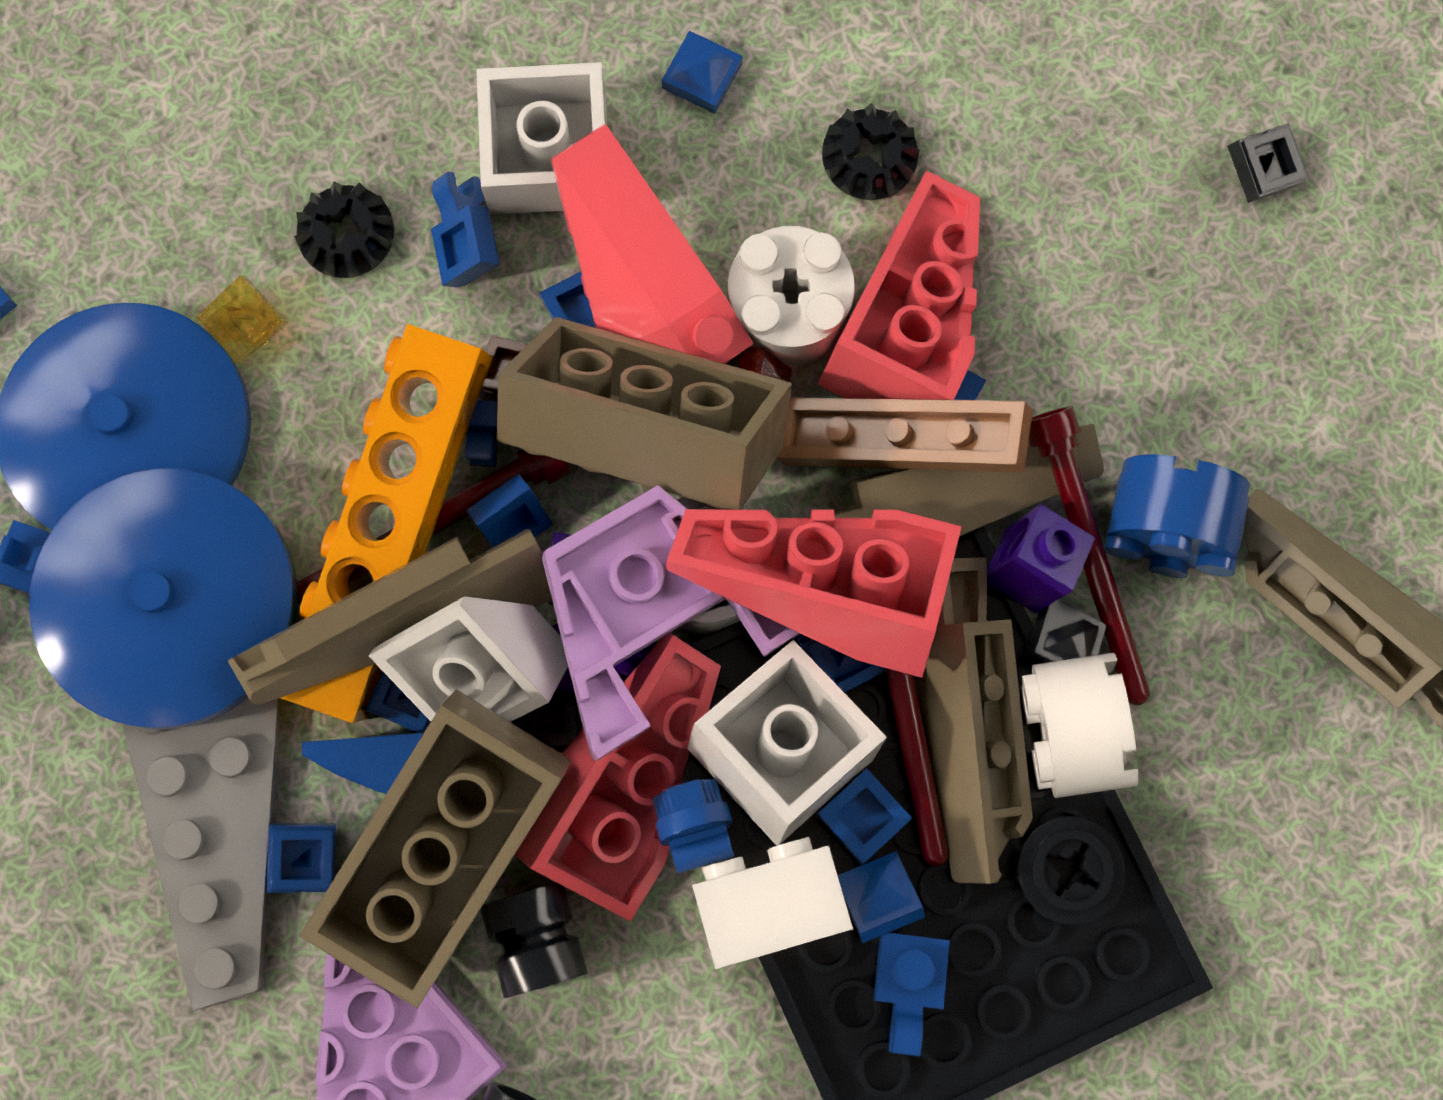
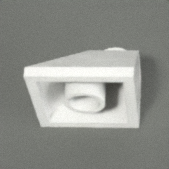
[368,596,568,722]

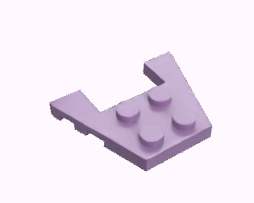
[542,485,801,762]

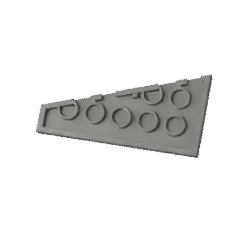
[122,698,282,1011]

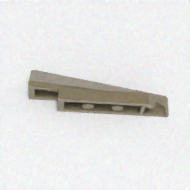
[805,424,1104,536]
[1244,489,1443,730]
[228,529,552,705]
[913,557,1033,884]

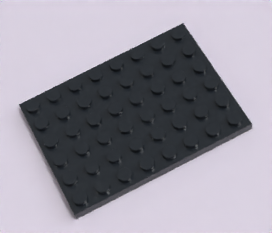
[682,526,1213,1100]

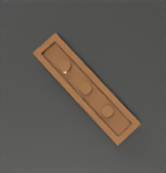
[776,398,1033,473]

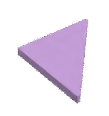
[315,953,508,1100]

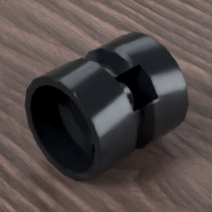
[481,883,588,998]

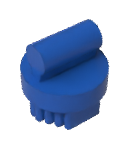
[653,779,734,874]

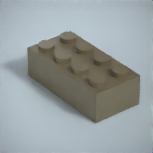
[497,317,792,510]
[299,689,571,1009]

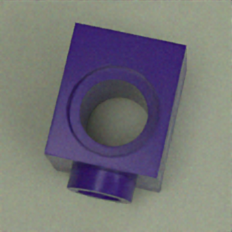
[987,504,1095,614]

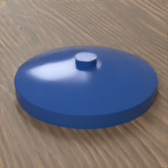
[0,303,251,530]
[29,468,298,729]

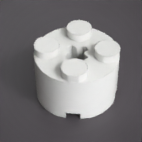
[727,226,855,367]
[1020,653,1138,798]

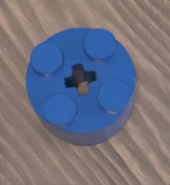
[1104,454,1250,579]

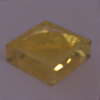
[195,275,288,364]

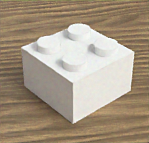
[476,62,607,215]
[687,640,887,846]
[692,837,853,969]

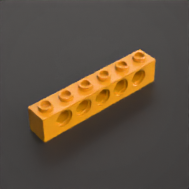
[281,324,493,724]

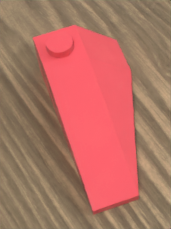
[551,124,754,364]
[817,170,980,400]
[666,509,962,678]
[515,633,721,922]

